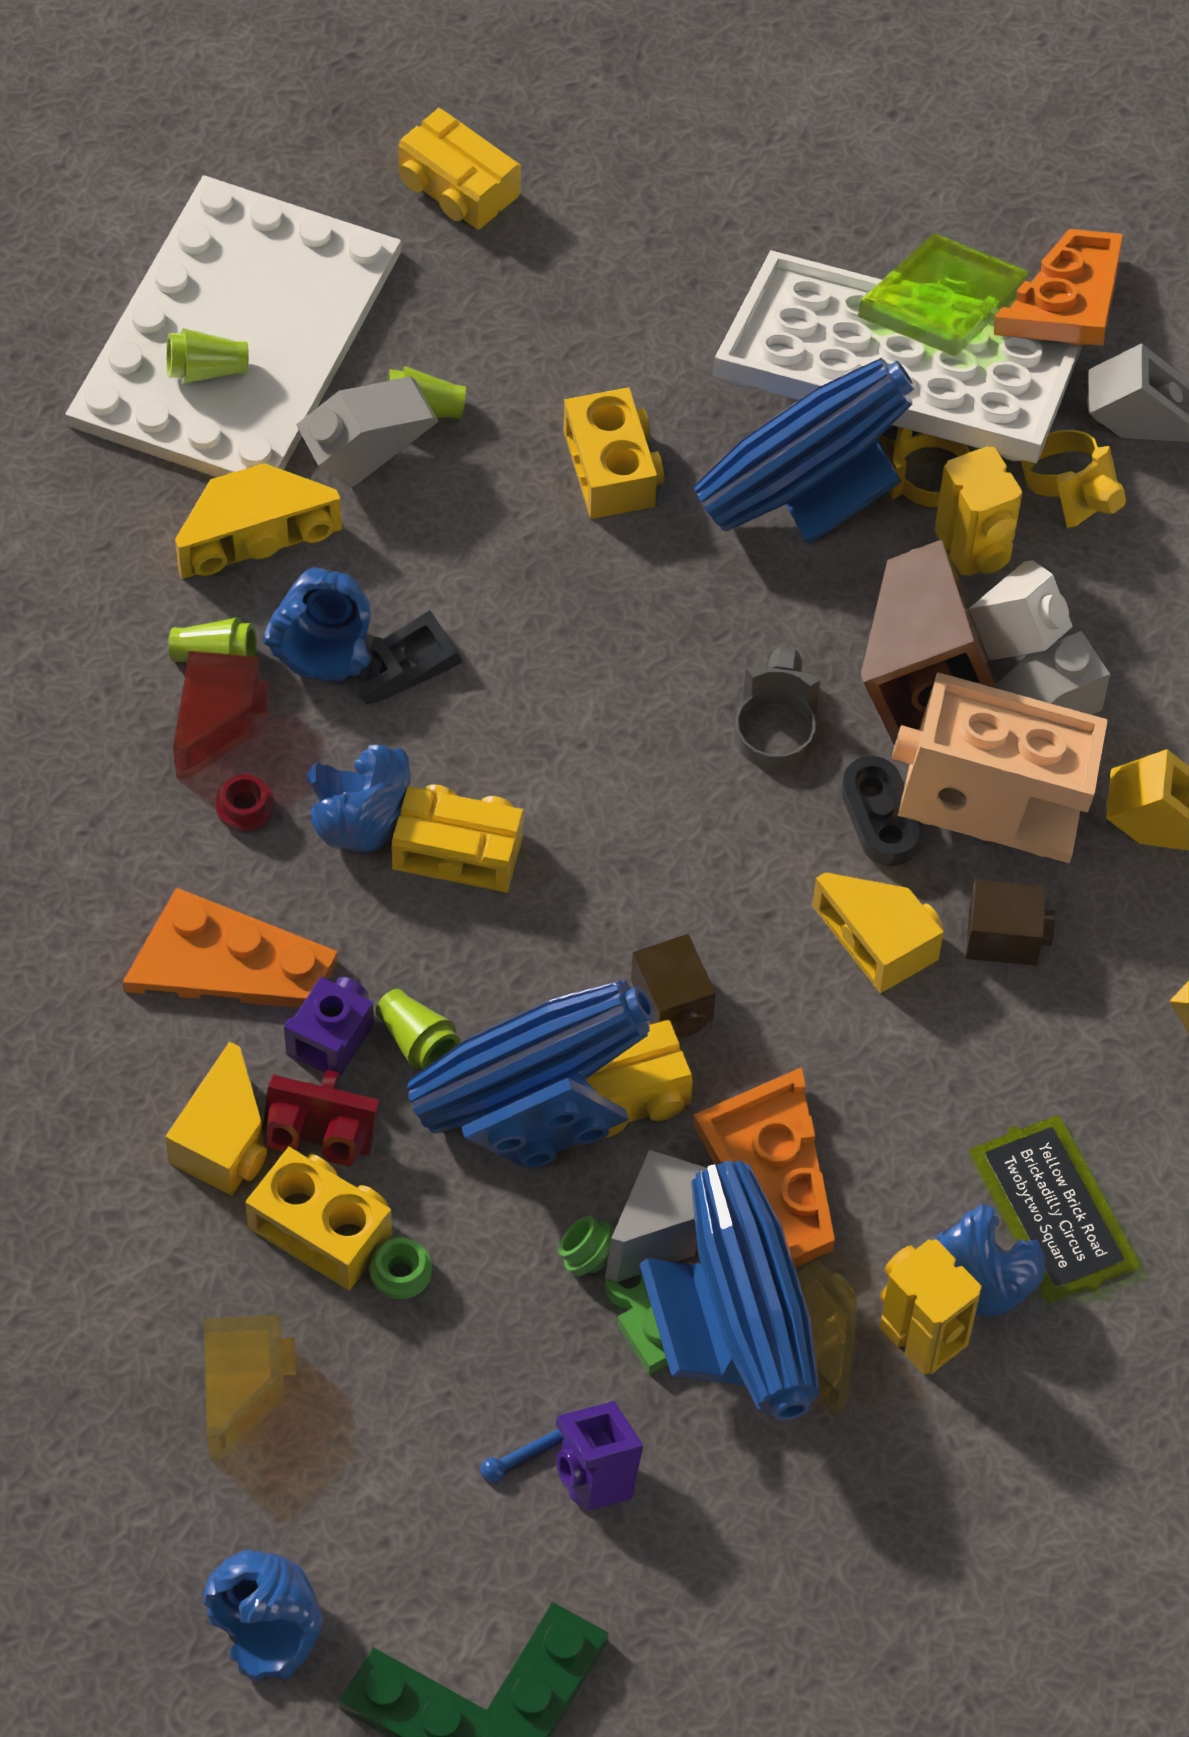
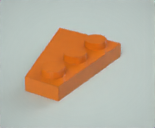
[993,229,1123,346]
[122,887,338,1008]
[693,1067,835,1267]

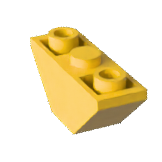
[175,463,342,579]

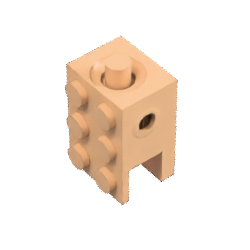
[892,672,1108,863]

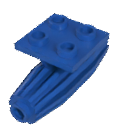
[694,358,916,544]
[407,980,654,1168]
[639,1161,820,1421]

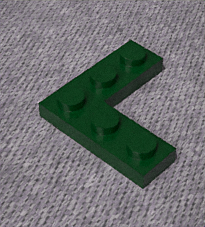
[339,1602,609,1737]

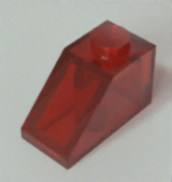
[173,651,270,779]

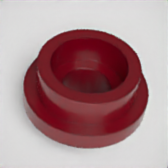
[215,774,274,832]

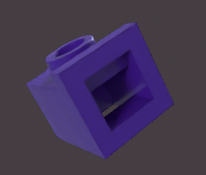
[284,976,374,1077]
[556,1401,644,1511]

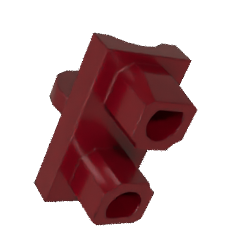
[262,1070,380,1167]

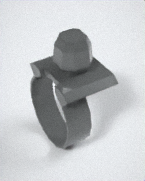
[734,647,820,769]

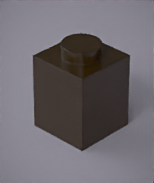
[966,879,1055,966]
[631,934,716,1037]

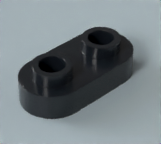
[842,756,921,866]

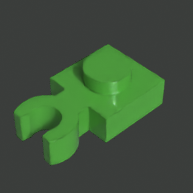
[605,1274,668,1375]

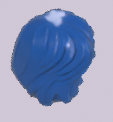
[262,567,371,682]
[307,745,411,852]
[933,1204,1045,1317]
[203,1549,323,1682]

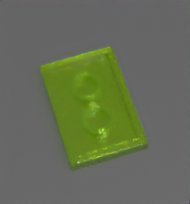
[858,233,1029,357]

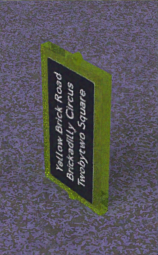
[968,1115,1140,1304]

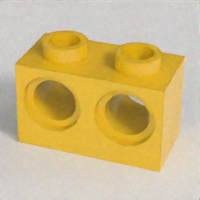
[564,387,664,519]
[245,1147,392,1291]

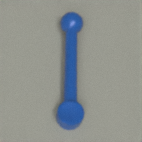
[480,1429,564,1483]

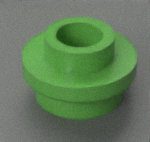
[558,1216,615,1276]
[370,1237,432,1299]

